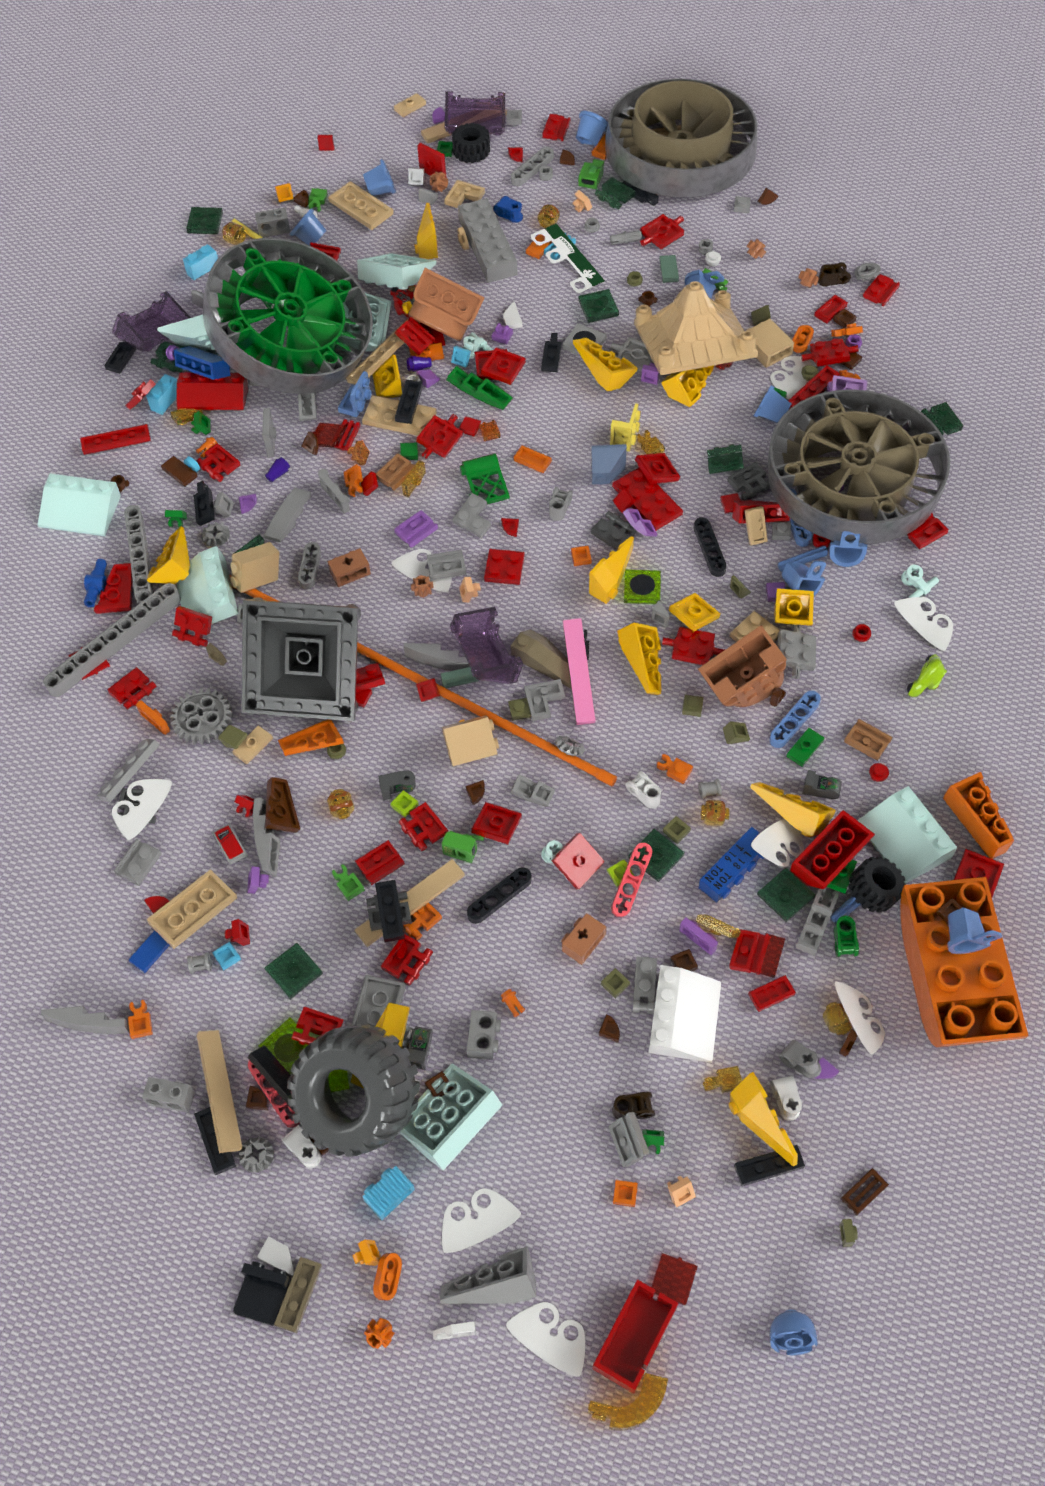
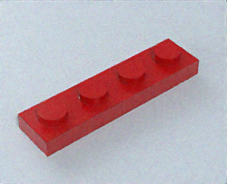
[788,365,840,410]
[80,424,151,455]

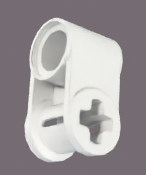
[625,771,661,808]
[771,1076,802,1121]
[281,1125,321,1168]

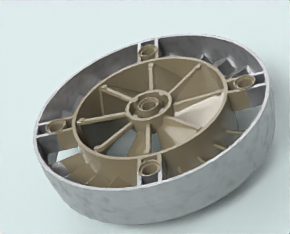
[605,79,758,197]
[768,389,950,544]

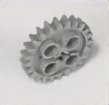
[170,688,233,745]

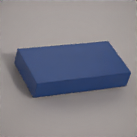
[129,930,170,973]

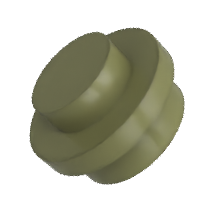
[627,271,643,287]
[801,365,818,381]
[327,744,346,759]

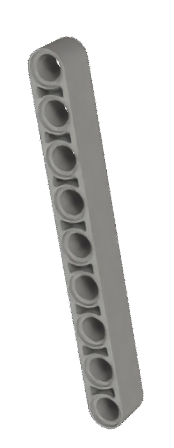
[43,583,181,697]

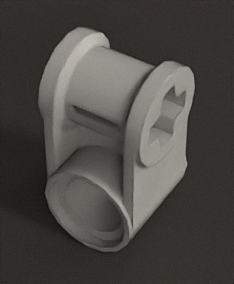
[549,487,573,521]
[779,1040,822,1078]

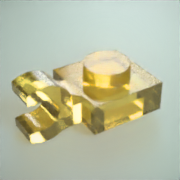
[703,1066,742,1093]

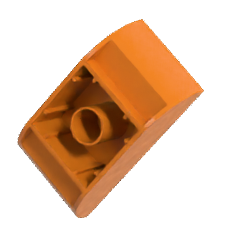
[900,877,1029,1047]

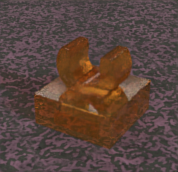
[479,420,500,442]
[347,440,370,465]

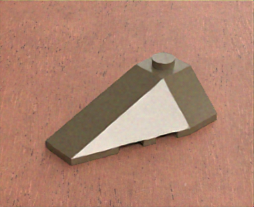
[511,629,572,689]

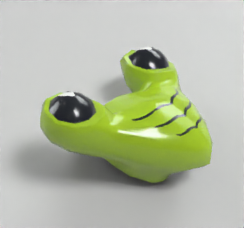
[907,654,947,697]

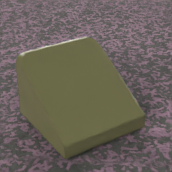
[751,305,771,326]
[730,575,751,599]
[723,721,750,744]
[218,725,248,749]

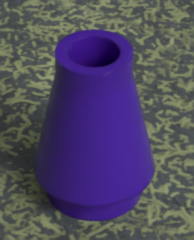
[406,356,432,372]
[265,457,290,482]

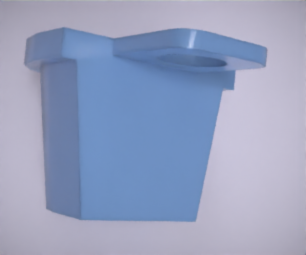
[576,111,608,146]
[363,159,396,196]
[289,208,327,246]
[685,270,724,299]
[753,385,791,423]
[829,531,867,567]
[782,561,826,596]
[947,907,1002,954]

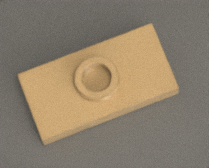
[394,93,426,117]
[744,506,768,546]
[232,725,273,764]

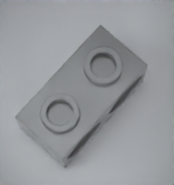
[255,208,290,238]
[467,1010,501,1060]
[142,1077,195,1113]

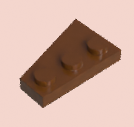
[265,777,300,833]

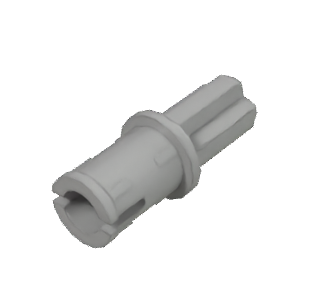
[610,231,642,245]

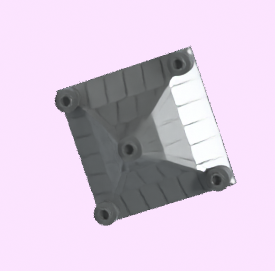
[241,597,361,721]

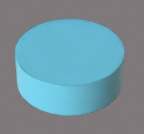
[184,456,201,473]

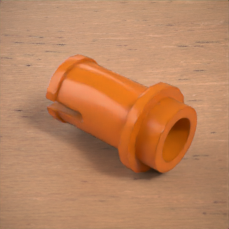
[196,437,218,458]
[501,989,525,1017]

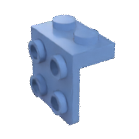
[338,371,372,418]

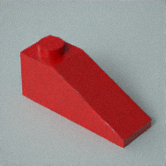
[732,500,790,523]

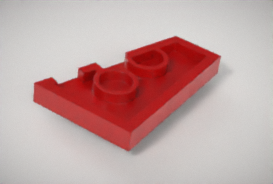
[94,563,133,614]

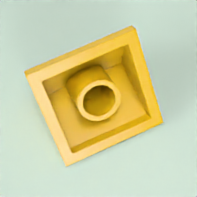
[372,354,402,398]
[774,588,814,626]

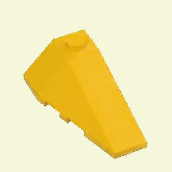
[414,203,438,259]
[147,526,190,584]
[617,623,661,695]

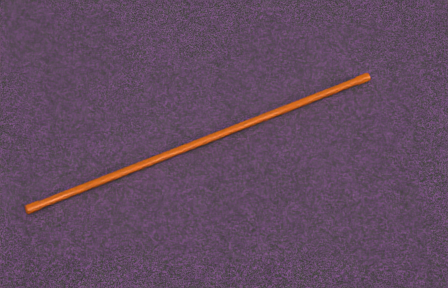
[229,574,617,787]

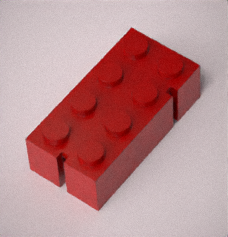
[592,1279,679,1394]

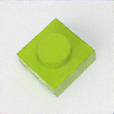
[390,790,418,818]
[607,859,635,887]

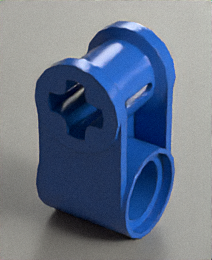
[493,196,523,223]

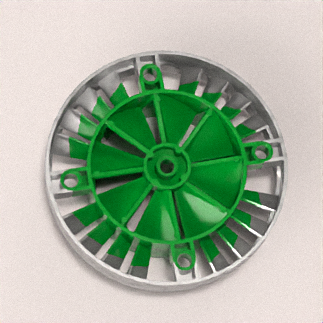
[203,238,373,394]

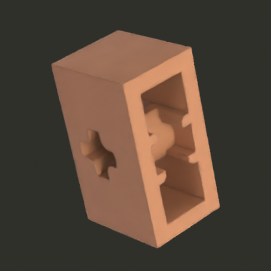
[327,548,371,587]
[561,913,607,965]

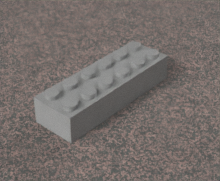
[458,198,518,283]

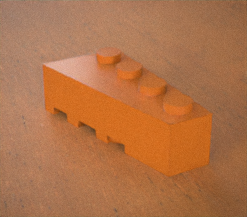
[943,772,1014,859]

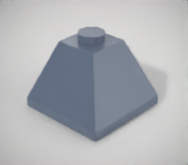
[591,444,627,485]

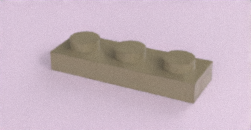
[274,1257,322,1334]

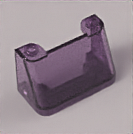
[445,91,506,136]
[112,291,191,352]
[450,607,523,684]

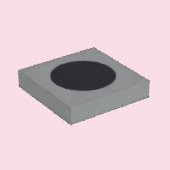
[562,323,607,356]

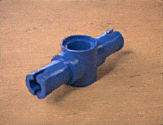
[84,559,107,607]

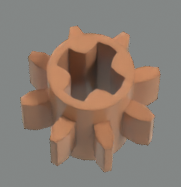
[429,172,448,192]
[747,239,766,259]
[798,268,819,288]
[411,575,434,598]

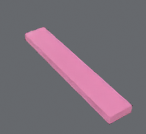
[563,618,595,725]

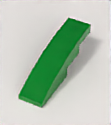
[446,366,513,410]

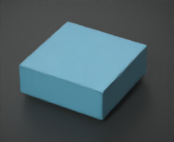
[451,346,471,368]
[212,941,241,971]

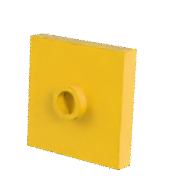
[669,593,721,632]

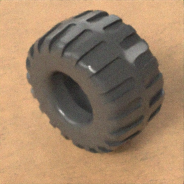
[287,1024,420,1157]

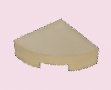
[457,227,469,250]

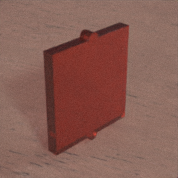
[313,423,346,448]
[651,1253,698,1306]

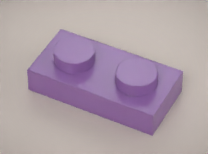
[679,917,718,956]

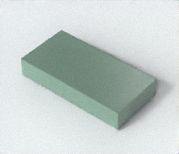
[659,255,679,283]
[441,666,479,688]

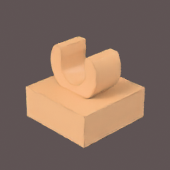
[572,190,592,212]
[459,577,481,602]
[667,1176,696,1207]

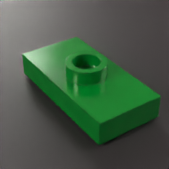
[786,728,825,767]
[827,860,857,894]

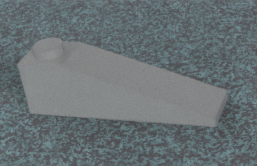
[440,1247,536,1304]

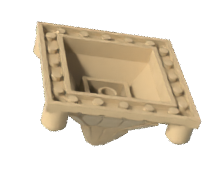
[634,281,758,375]

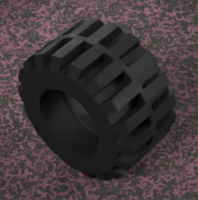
[452,123,490,163]
[849,856,906,913]

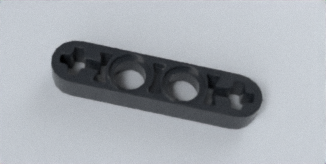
[694,517,727,577]
[467,867,532,924]

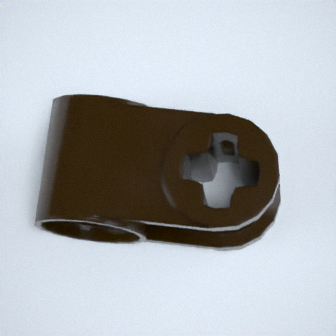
[818,262,851,287]
[612,1092,655,1119]

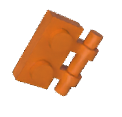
[403,903,442,941]

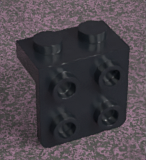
[233,1261,291,1326]

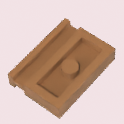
[376,453,417,491]
[844,719,893,761]

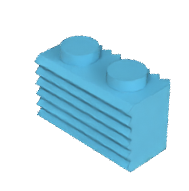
[183,244,218,280]
[146,374,177,415]
[363,1166,415,1221]

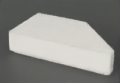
[503,302,522,329]
[257,1236,295,1277]
[433,1321,476,1341]

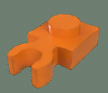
[831,323,863,337]
[344,464,363,497]
[656,754,693,784]
[128,1000,153,1039]

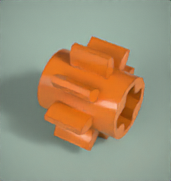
[364,1318,395,1349]

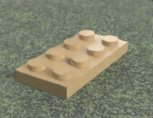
[328,181,394,230]
[362,395,437,436]
[147,869,237,949]

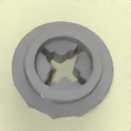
[854,263,881,281]
[201,522,230,547]
[555,736,585,756]
[238,1136,274,1173]

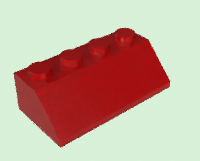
[177,372,249,410]
[789,810,875,889]

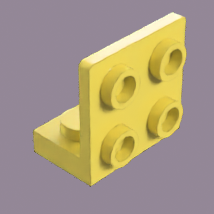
[610,403,641,452]

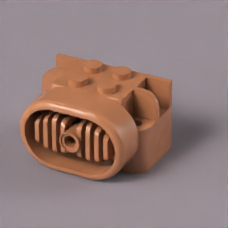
[408,268,485,341]
[698,625,787,707]

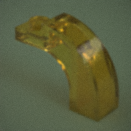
[588,1373,668,1431]

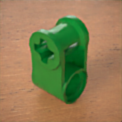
[833,916,859,957]

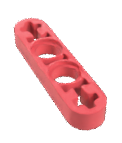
[611,843,652,917]
[248,1060,300,1128]

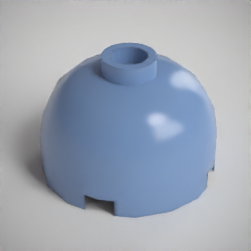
[770,1309,818,1355]

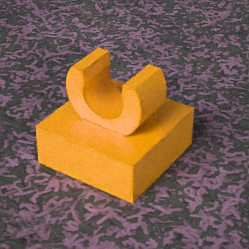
[275,183,294,203]
[352,1239,381,1266]

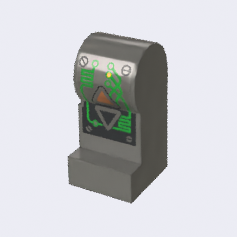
[378,770,416,801]
[802,770,842,799]
[408,1026,433,1070]

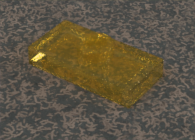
[402,460,426,497]
[695,914,741,938]

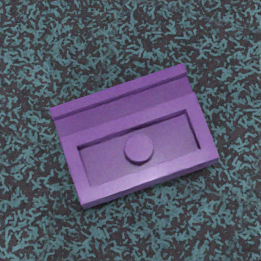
[394,510,438,548]

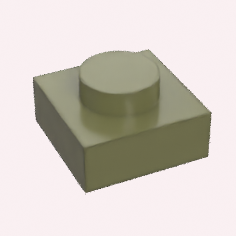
[682,695,704,717]
[508,698,531,721]
[663,816,691,844]
[601,968,630,999]
[839,1219,858,1247]

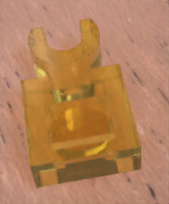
[170,408,203,425]
[637,430,665,454]

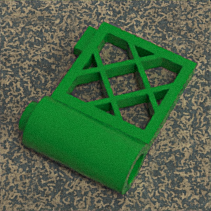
[459,453,510,505]

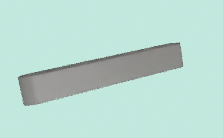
[124,505,154,604]

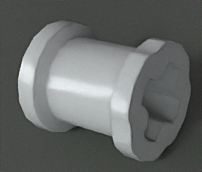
[698,779,722,799]
[187,952,212,974]

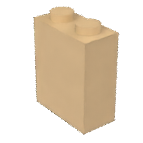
[746,319,794,368]
[230,542,279,593]
[441,715,499,766]

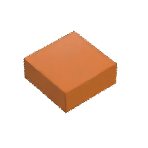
[571,546,592,566]
[613,1180,638,1207]

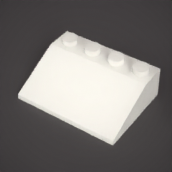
[648,965,721,1063]

